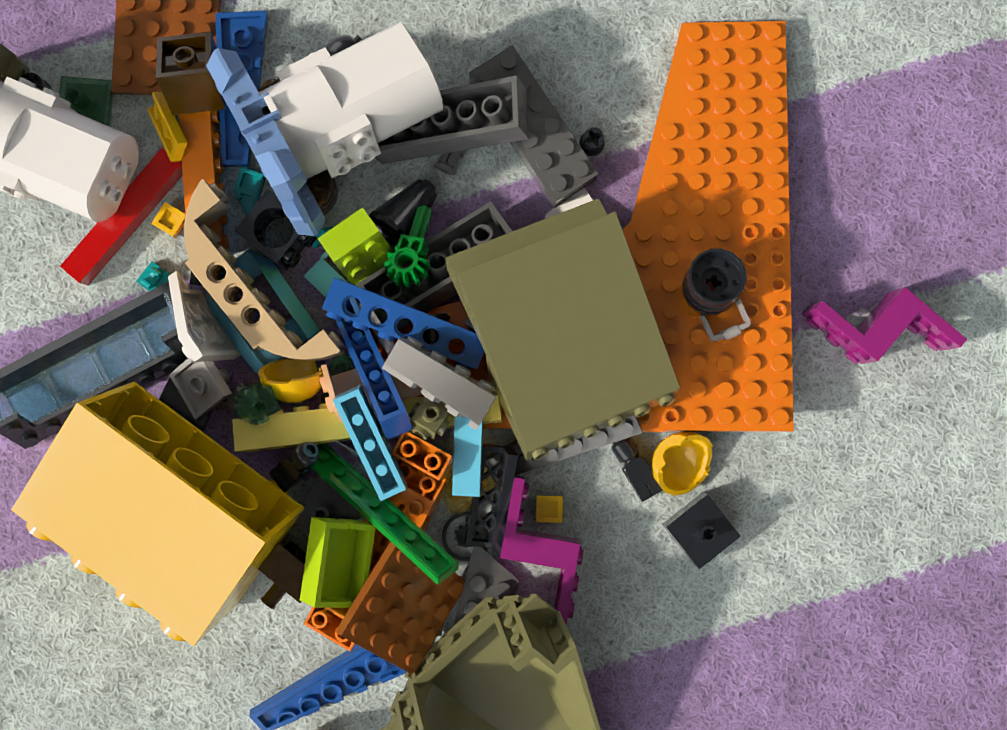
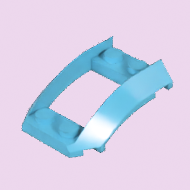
[206,249,320,374]

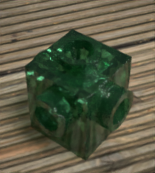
[234,384,281,425]

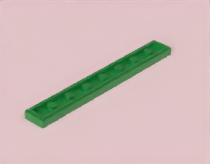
[312,443,459,585]

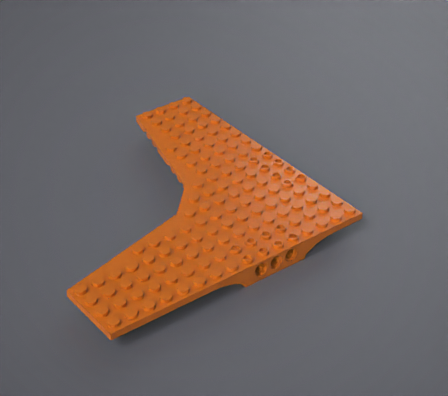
[370,21,794,433]

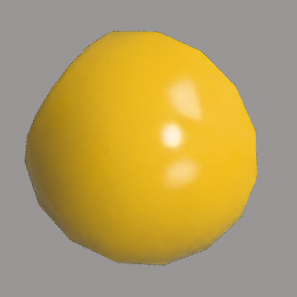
[258,358,324,403]
[652,431,713,496]

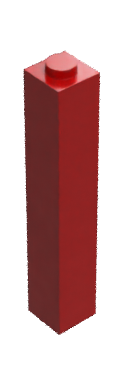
[60,147,183,286]

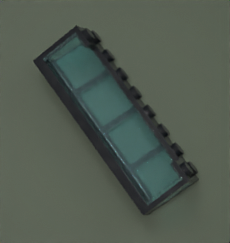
[0,281,188,449]

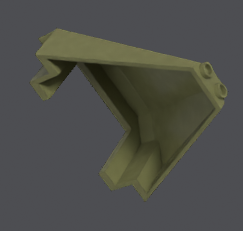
[381,594,601,730]

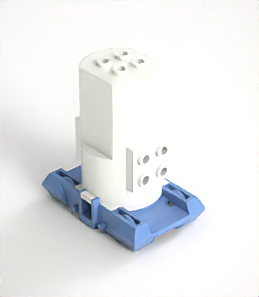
[206,22,443,236]

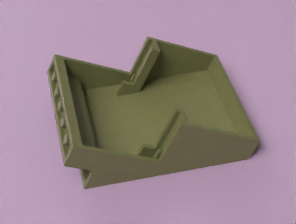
[446,198,680,460]

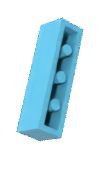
[333,385,407,501]

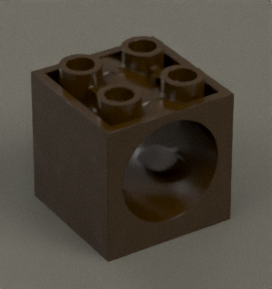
[156,31,225,115]

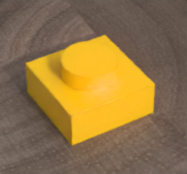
[151,202,185,238]
[536,495,563,523]

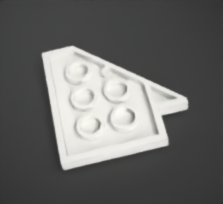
[168,271,241,362]

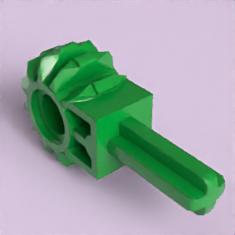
[384,205,433,289]

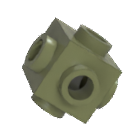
[409,397,450,442]

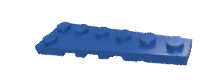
[215,11,268,167]
[249,645,406,730]

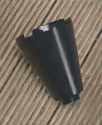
[368,179,437,247]

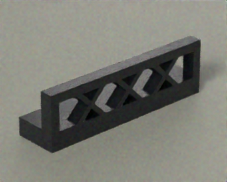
[465,444,518,556]

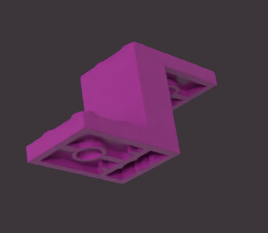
[802,287,967,364]
[500,475,584,626]

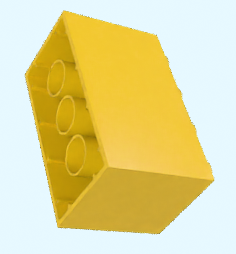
[11,381,305,646]

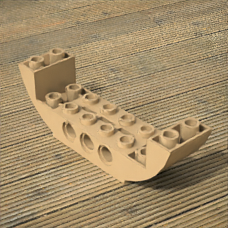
[184,179,345,361]

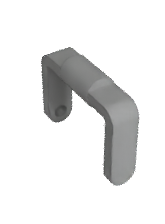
[699,299,751,342]

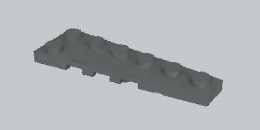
[486,415,642,482]

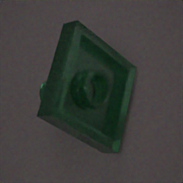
[59,76,114,127]

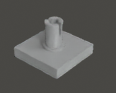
[169,358,232,420]

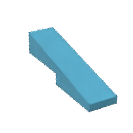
[452,416,483,497]

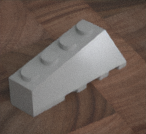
[382,336,498,430]

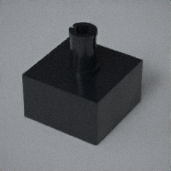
[295,479,362,535]
[662,492,741,569]

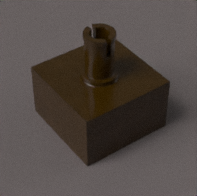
[258,538,306,609]

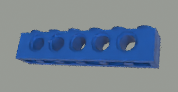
[322,277,484,371]
[334,298,413,440]

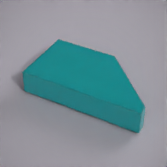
[233,166,266,215]

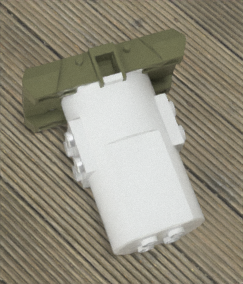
[0,43,139,222]

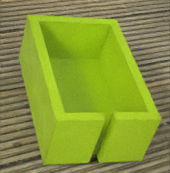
[317,207,394,285]
[300,517,376,608]

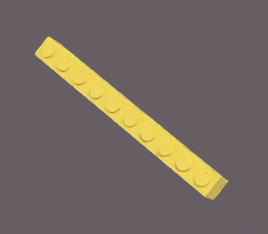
[232,390,503,453]

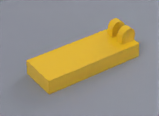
[147,92,187,162]

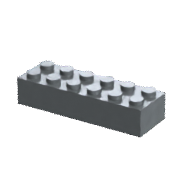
[469,45,598,208]
[375,76,529,164]
[356,201,513,330]

